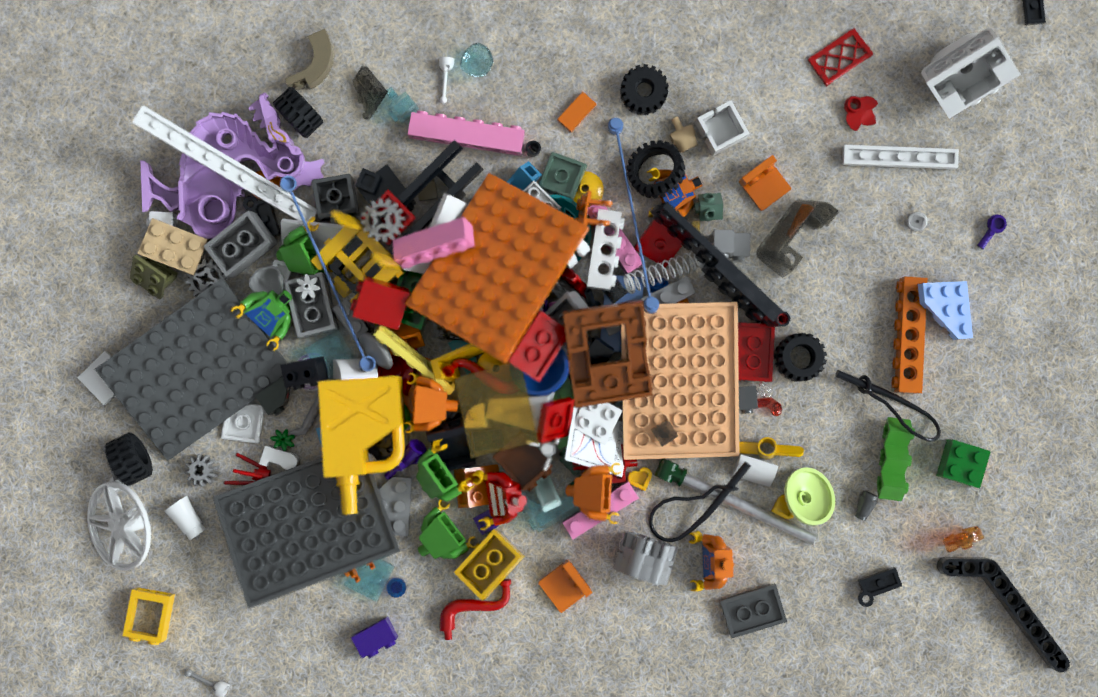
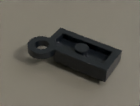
[243,196,281,237]
[858,567,902,607]

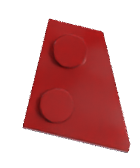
[560,268,587,299]

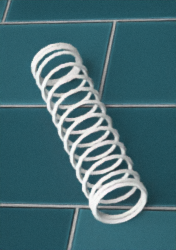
[623,251,705,294]

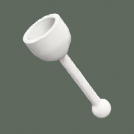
[439,57,454,104]

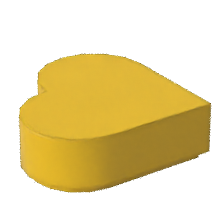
[627,467,652,491]
[771,494,794,520]

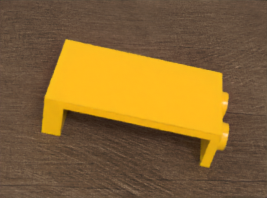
[430,343,484,381]

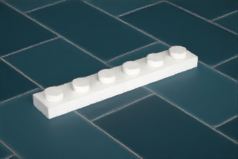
[842,145,959,169]

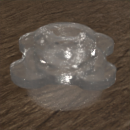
[754,381,773,398]

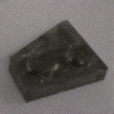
[353,66,388,120]

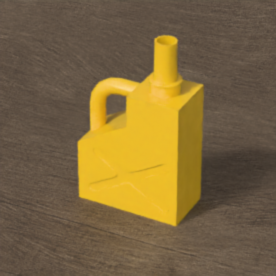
[318,376,405,514]

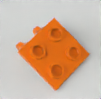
[575,191,612,226]

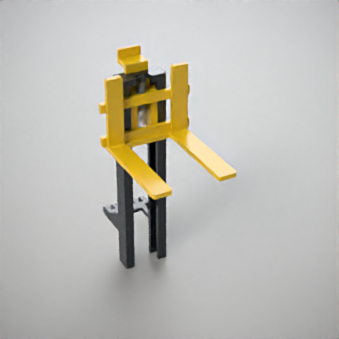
[311,140,484,303]

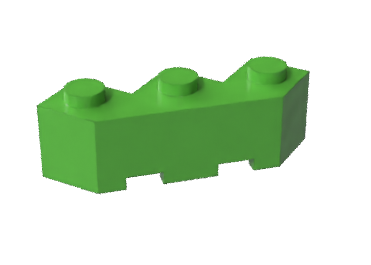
[877,417,915,501]

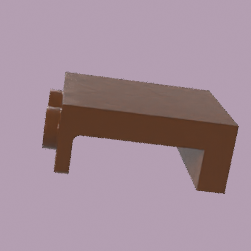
[493,431,553,492]

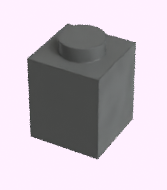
[739,386,758,414]

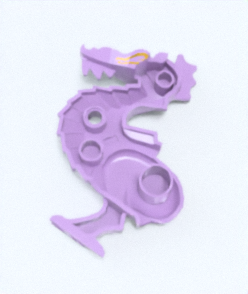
[140,92,325,239]

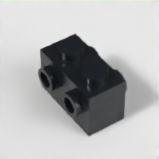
[281,356,329,390]

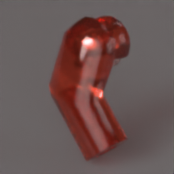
[757,397,782,416]

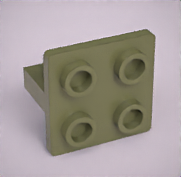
[130,255,178,299]

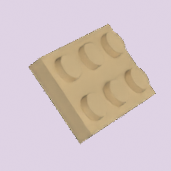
[137,218,209,276]

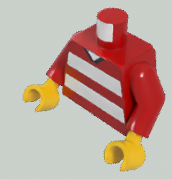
[472,470,527,530]

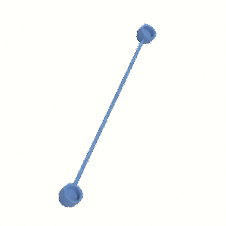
[608,118,659,314]
[280,175,376,372]

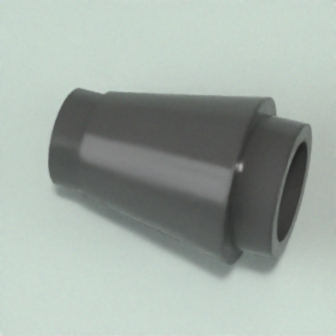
[855,490,878,521]

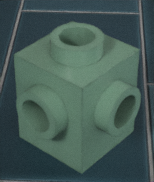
[694,193,723,221]

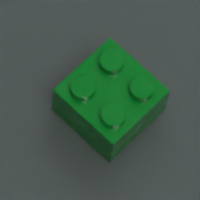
[936,439,991,488]

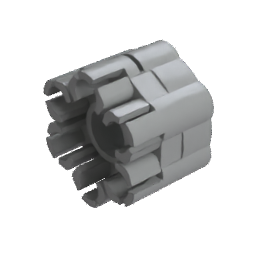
[613,531,678,585]

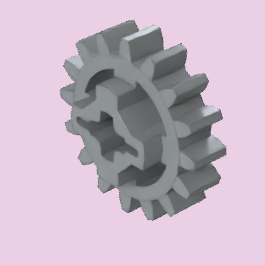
[361,199,405,242]
[186,259,229,297]

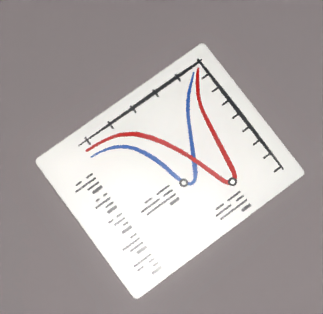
[565,406,624,477]

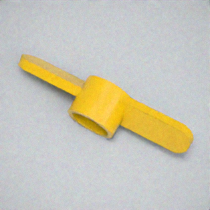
[739,437,804,460]

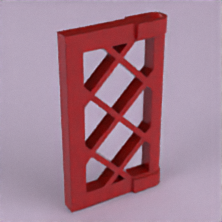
[808,28,873,87]

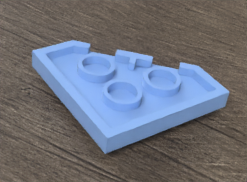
[918,281,973,340]

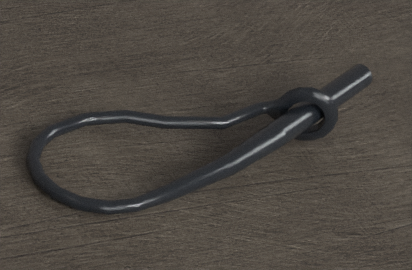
[835,370,941,442]
[649,461,751,542]

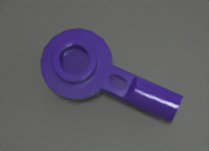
[977,214,1007,249]

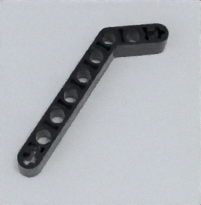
[937,557,1070,673]

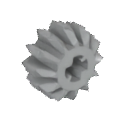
[184,454,219,487]

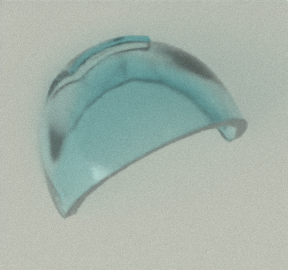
[460,43,493,77]

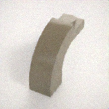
[285,29,334,90]

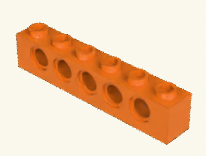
[891,276,928,394]

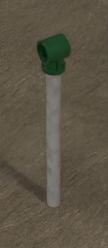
[654,458,817,545]

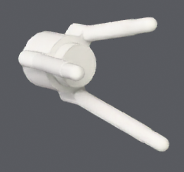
[527,438,560,471]

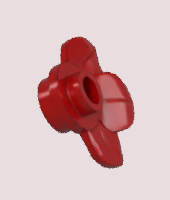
[844,96,878,131]

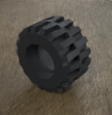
[273,87,324,138]
[774,333,827,382]
[105,432,153,486]

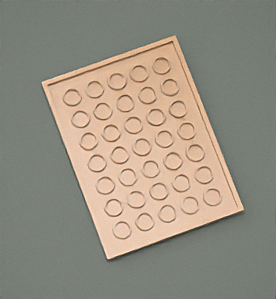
[621,302,739,460]

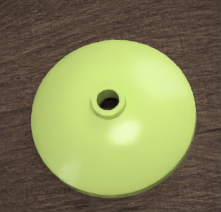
[785,467,835,526]

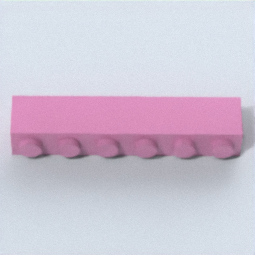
[408,110,525,156]

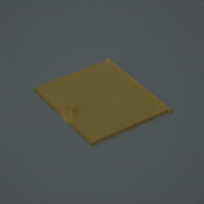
[455,363,538,458]

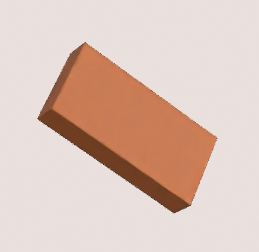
[557,92,597,133]

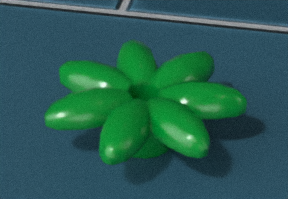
[270,429,295,451]

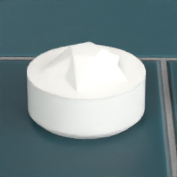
[907,212,928,231]

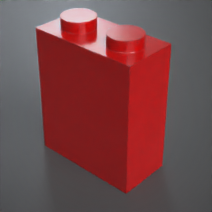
[350,275,410,330]

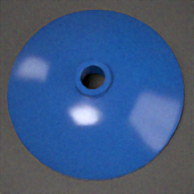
[510,348,569,396]

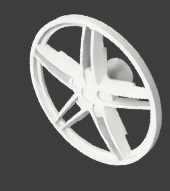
[87,481,151,571]

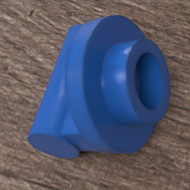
[649,277,669,294]

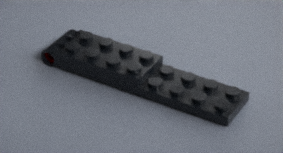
[650,201,791,327]

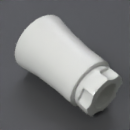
[164,496,206,540]

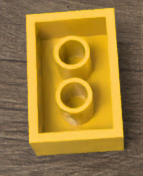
[454,529,525,600]

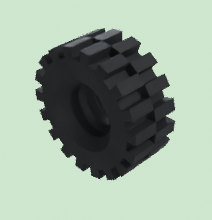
[620,64,669,115]

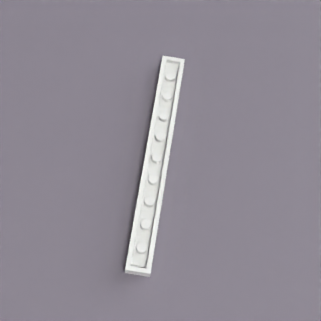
[132,106,317,221]

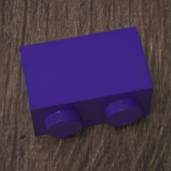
[351,616,399,658]

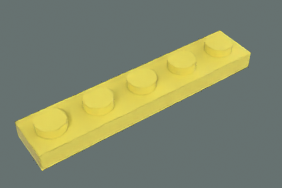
[374,325,456,395]

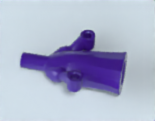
[384,439,427,480]

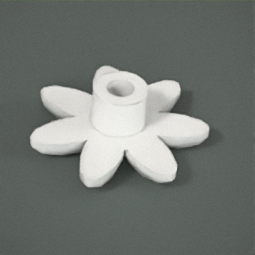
[295,274,321,299]

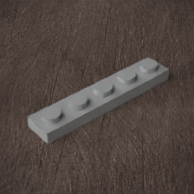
[605,276,696,336]

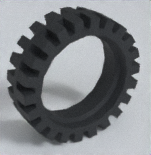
[627,140,685,199]

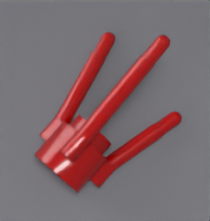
[224,453,271,485]

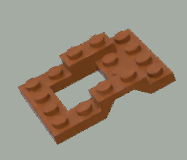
[563,300,653,408]

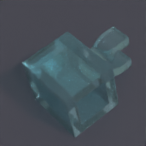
[385,87,419,124]

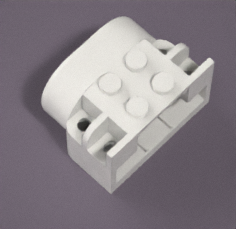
[921,28,1021,119]

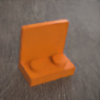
[739,155,791,211]
[454,464,499,508]
[538,559,593,613]

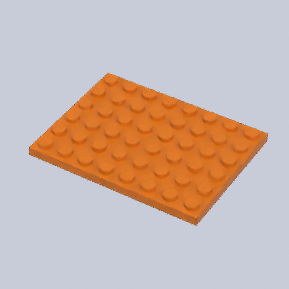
[405,173,589,364]

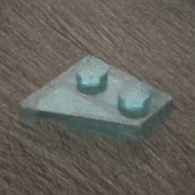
[344,559,395,602]

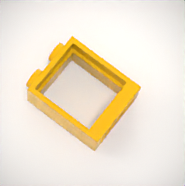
[122,587,175,645]

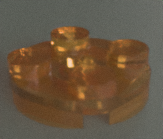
[943,526,985,553]

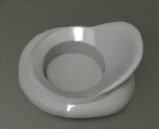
[359,324,393,370]

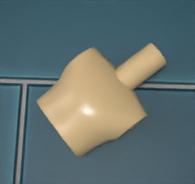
[669,116,698,153]

